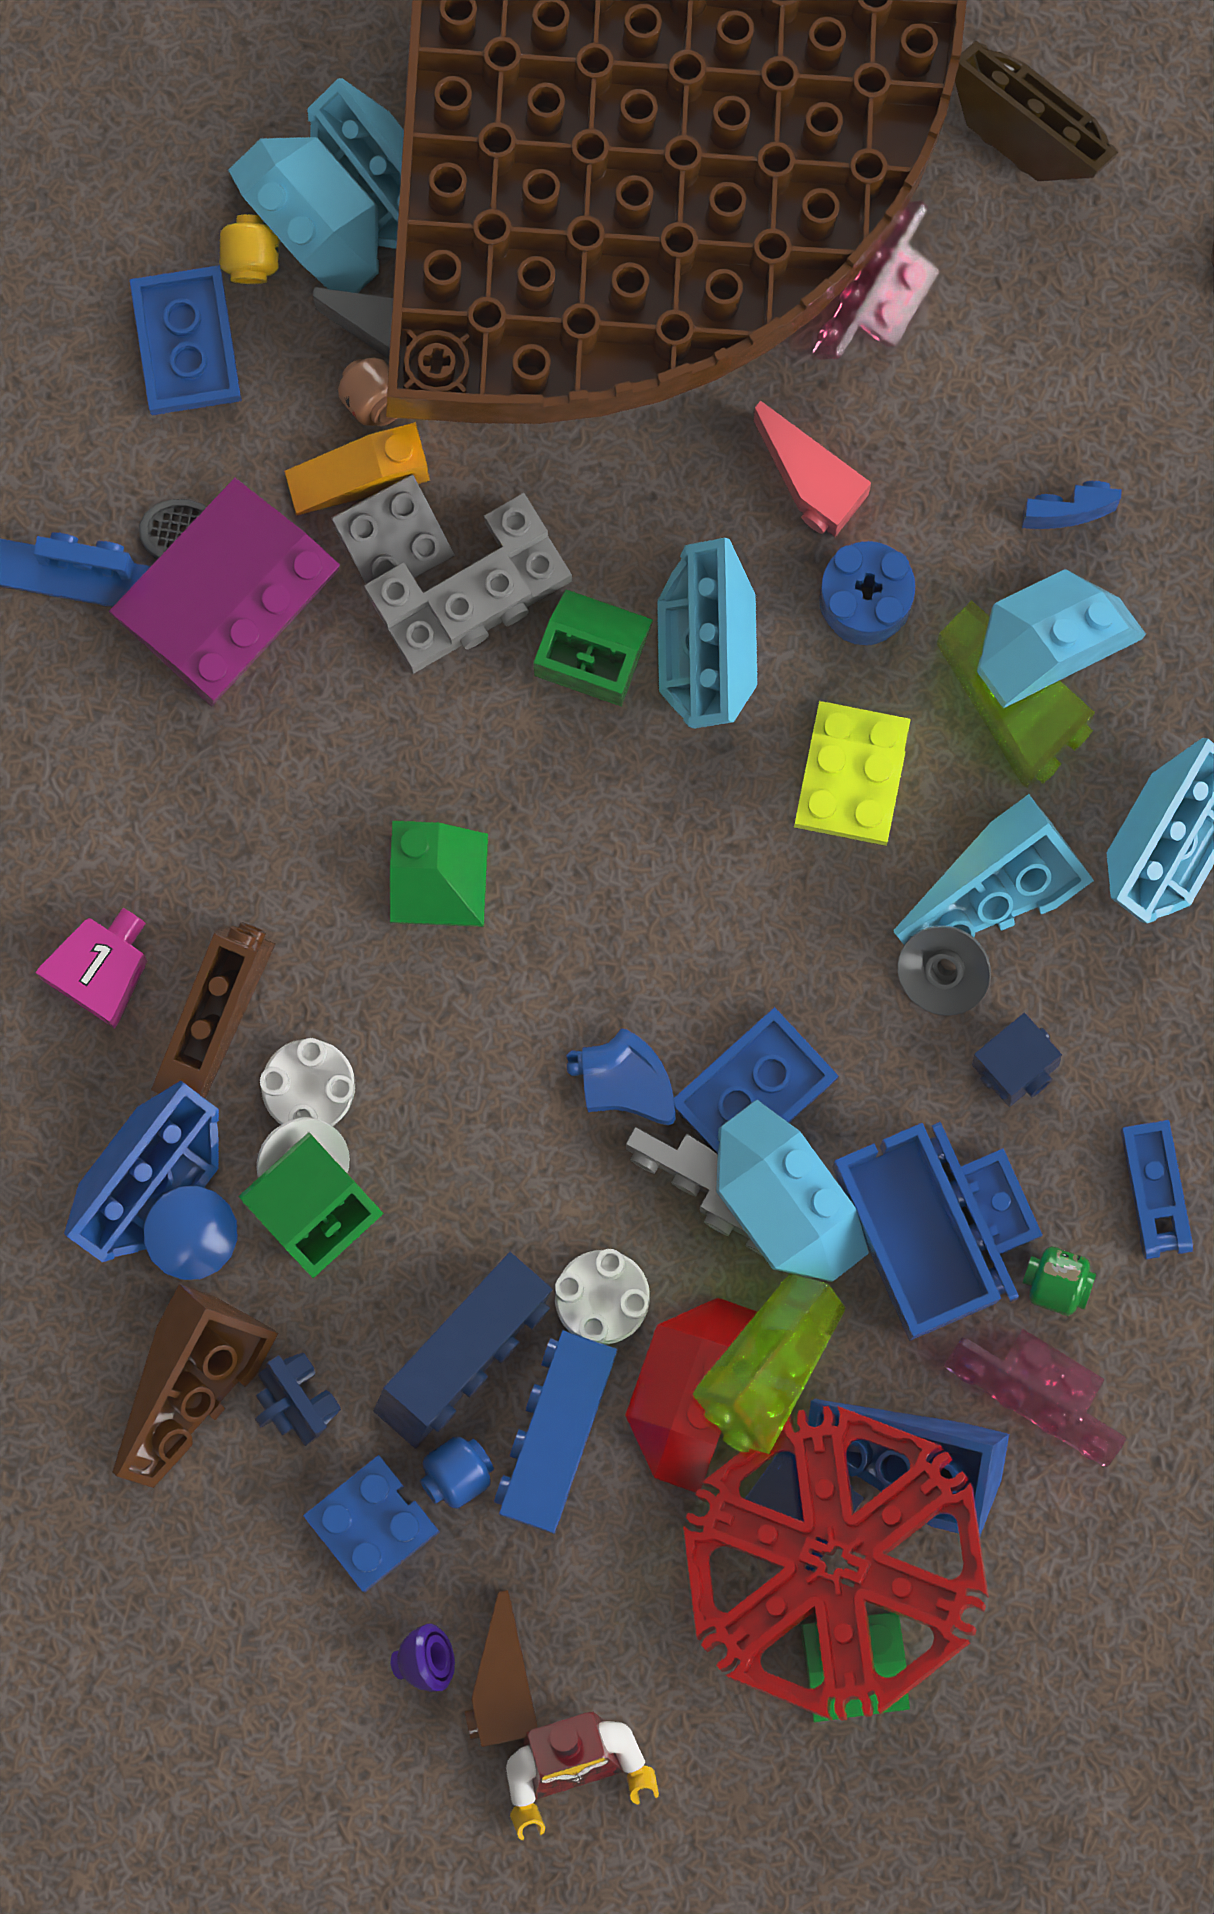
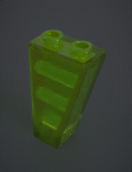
[936,600,1095,789]
[693,1273,846,1454]

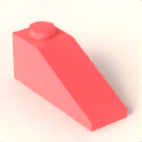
[754,401,871,537]

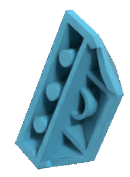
[307,78,404,248]
[228,137,379,293]
[657,538,757,729]
[977,569,1146,708]
[1107,738,1214,923]
[716,1100,869,1282]

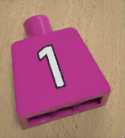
[36,908,147,1029]

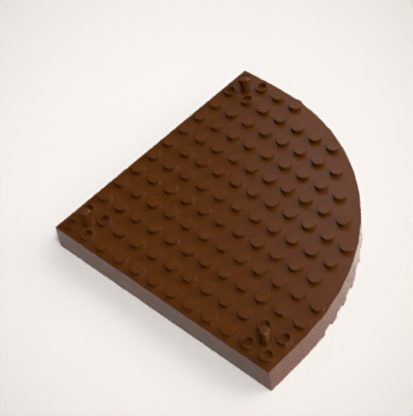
[386,0,967,424]

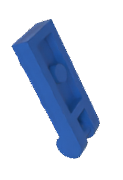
[1120,1120,1193,1260]

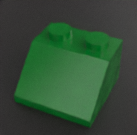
[800,1612,910,1722]

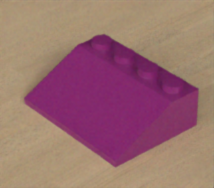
[109,478,340,707]

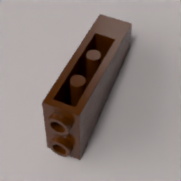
[151,922,276,1099]

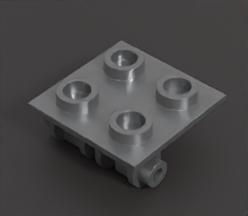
[331,474,455,584]

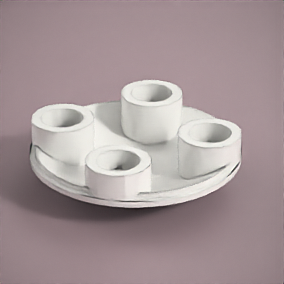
[260,1038,355,1126]
[555,1249,650,1345]

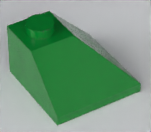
[390,821,488,927]

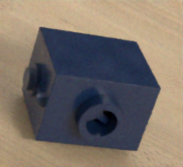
[972,1012,1062,1107]

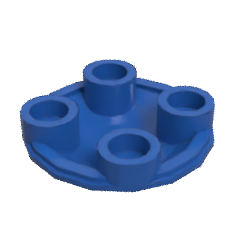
[144,1186,238,1280]

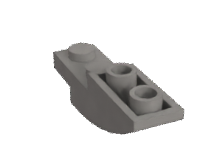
[626,1127,763,1256]

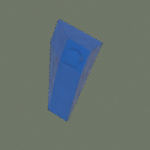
[808,1399,1009,1535]

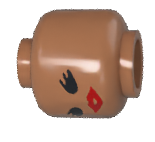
[338,357,397,426]

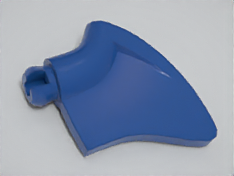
[566,1028,676,1125]

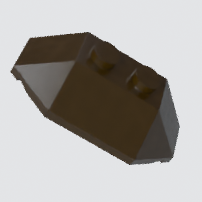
[955,41,1118,182]

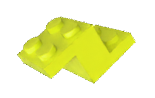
[794,701,911,846]

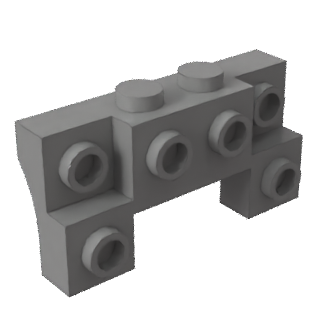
[364,493,572,674]

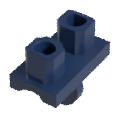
[255,1352,341,1446]

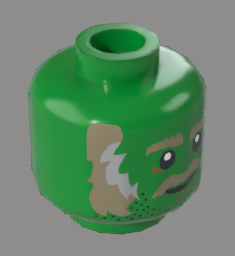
[1022,1246,1096,1316]

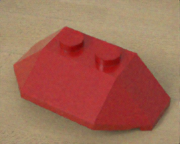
[625,1297,763,1493]

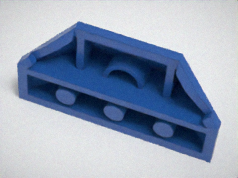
[64,1081,219,1262]

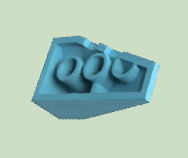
[893,794,1094,945]

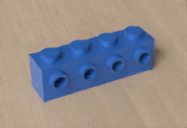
[494,1330,617,1535]

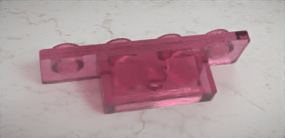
[812,201,940,360]
[944,1329,1126,1467]

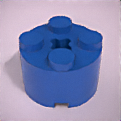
[819,541,915,645]

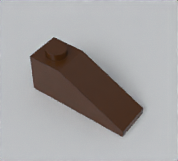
[465,1590,538,1747]

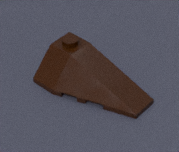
[112,1284,278,1488]

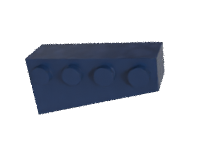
[373,1252,553,1449]

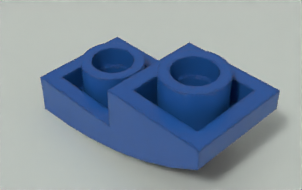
[1022,481,1122,529]

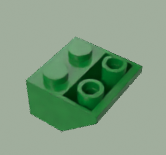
[533,589,653,707]
[238,1132,384,1278]

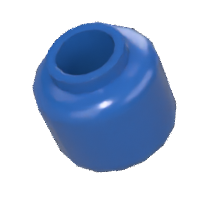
[420,1436,494,1509]

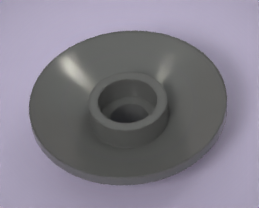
[898,925,991,1016]

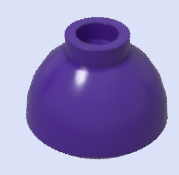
[390,1624,455,1692]

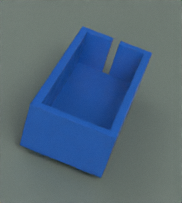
[832,1123,1001,1341]

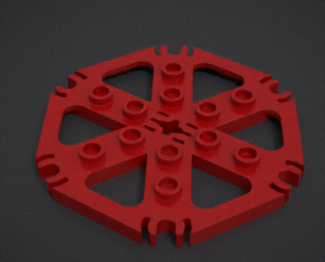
[683,1406,989,1721]

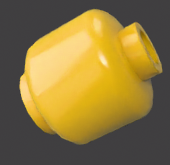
[219,214,279,284]

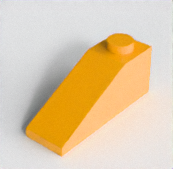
[285,422,430,516]

